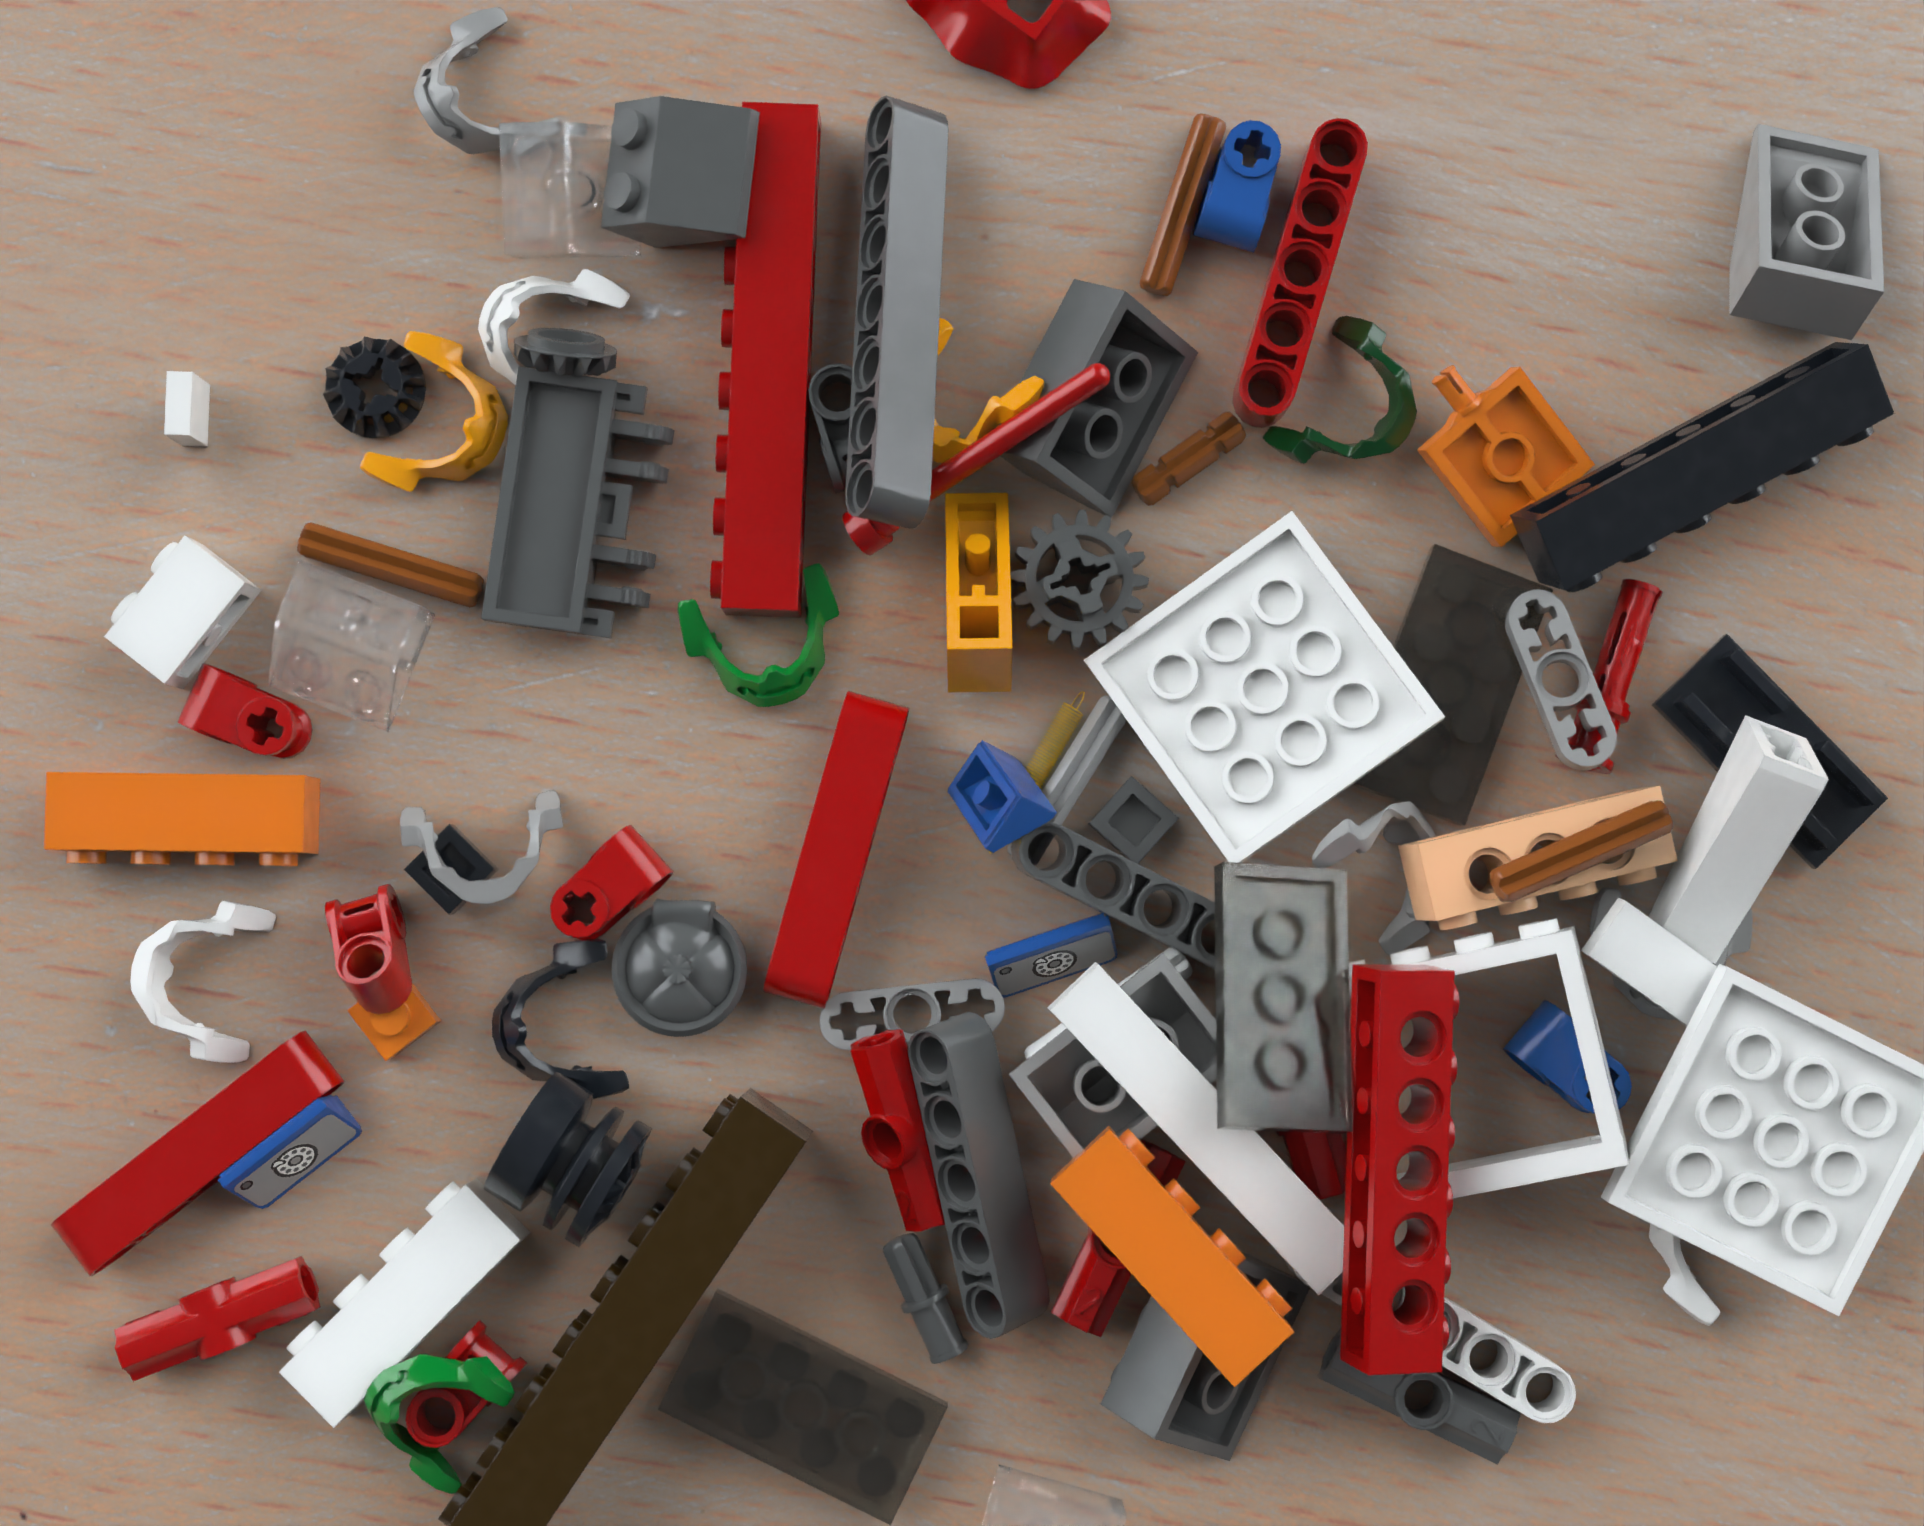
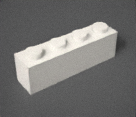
[279,1178,531,1428]

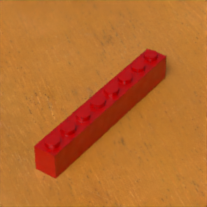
[710,102,822,618]

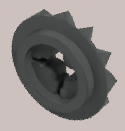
[514,328,617,377]

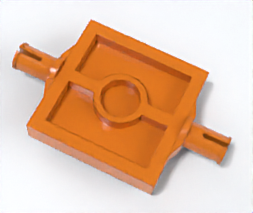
[1417,365,1595,548]

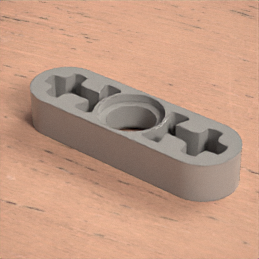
[1505,589,1617,771]
[819,978,1005,1050]

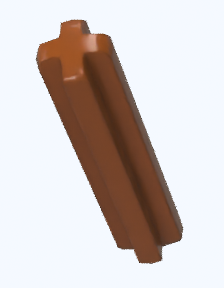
[1139,113,1226,296]
[297,522,484,608]
[1489,800,1673,902]

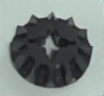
[323,336,426,438]

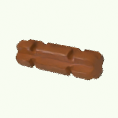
[1131,412,1246,506]

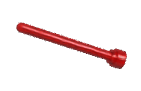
[842,363,1111,556]

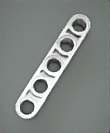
[1286,1262,1576,1423]

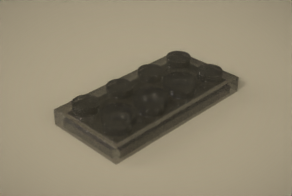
[1352,544,1553,826]
[1214,862,1353,1134]
[658,1289,948,1525]

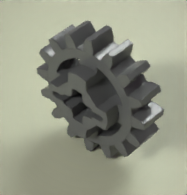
[1010,510,1149,650]

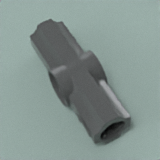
[1318,1327,1521,1465]

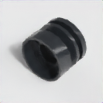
[484,1072,652,1247]

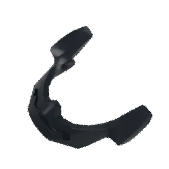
[492,939,629,1099]

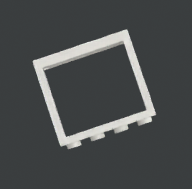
[1313,918,1629,1198]

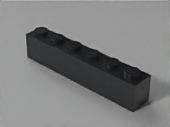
[1510,342,1895,592]

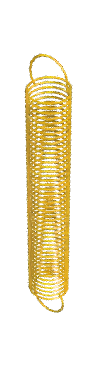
[989,691,1085,854]

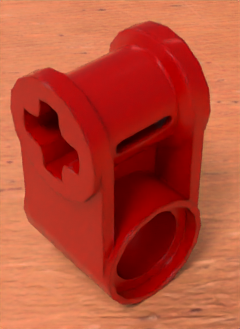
[177,663,313,759]
[550,825,674,940]
[325,883,412,1014]
[405,1320,527,1448]

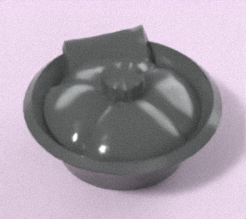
[612,898,747,1037]

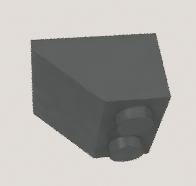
[601,96,760,248]

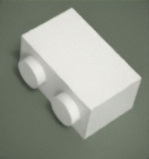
[104,535,261,689]

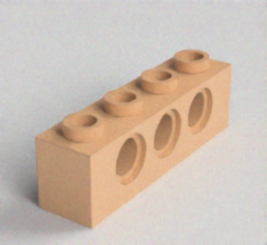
[1398,786,1678,930]

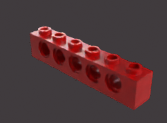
[1340,964,1460,1376]

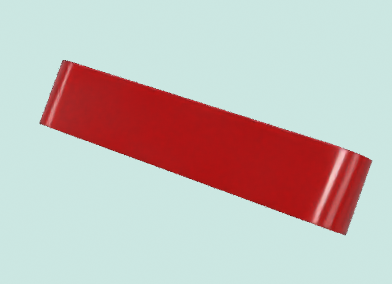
[1232,118,1368,428]
[763,691,910,1009]
[51,1030,345,1276]

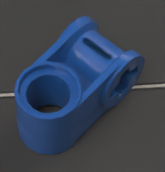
[1193,120,1281,253]
[1503,1000,1632,1114]

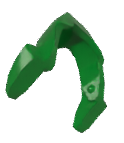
[677,563,839,707]
[364,1353,515,1494]

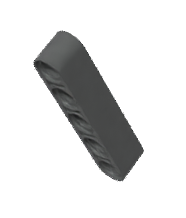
[1011,822,1307,996]
[908,1012,1050,1339]

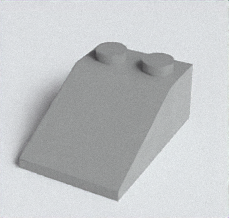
[1729,124,1884,340]

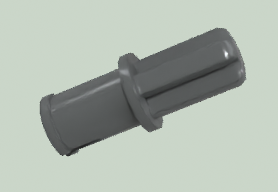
[883,1233,969,1364]

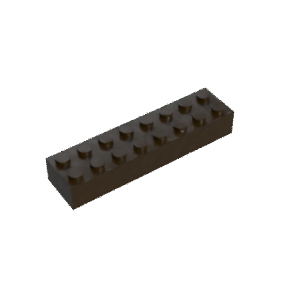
[438,1088,813,1526]

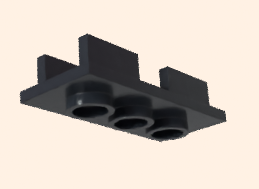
[1652,634,1888,869]

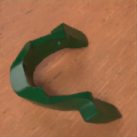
[1263,316,1417,464]

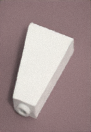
[1648,715,1829,964]

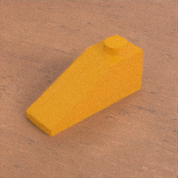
[945,493,1012,693]

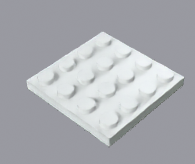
[1084,511,1445,869]
[1601,964,1924,1316]

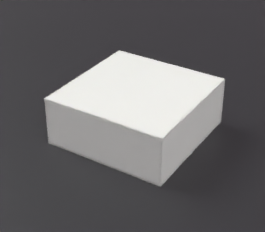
[164,371,210,447]

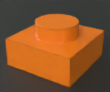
[347,983,441,1061]

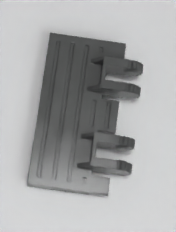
[481,366,675,639]

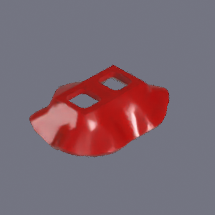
[906,0,1111,89]

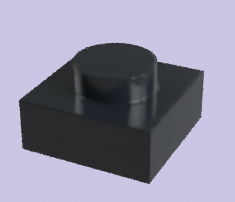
[404,824,499,915]

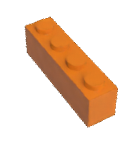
[44,772,320,866]
[1050,1126,1294,1387]

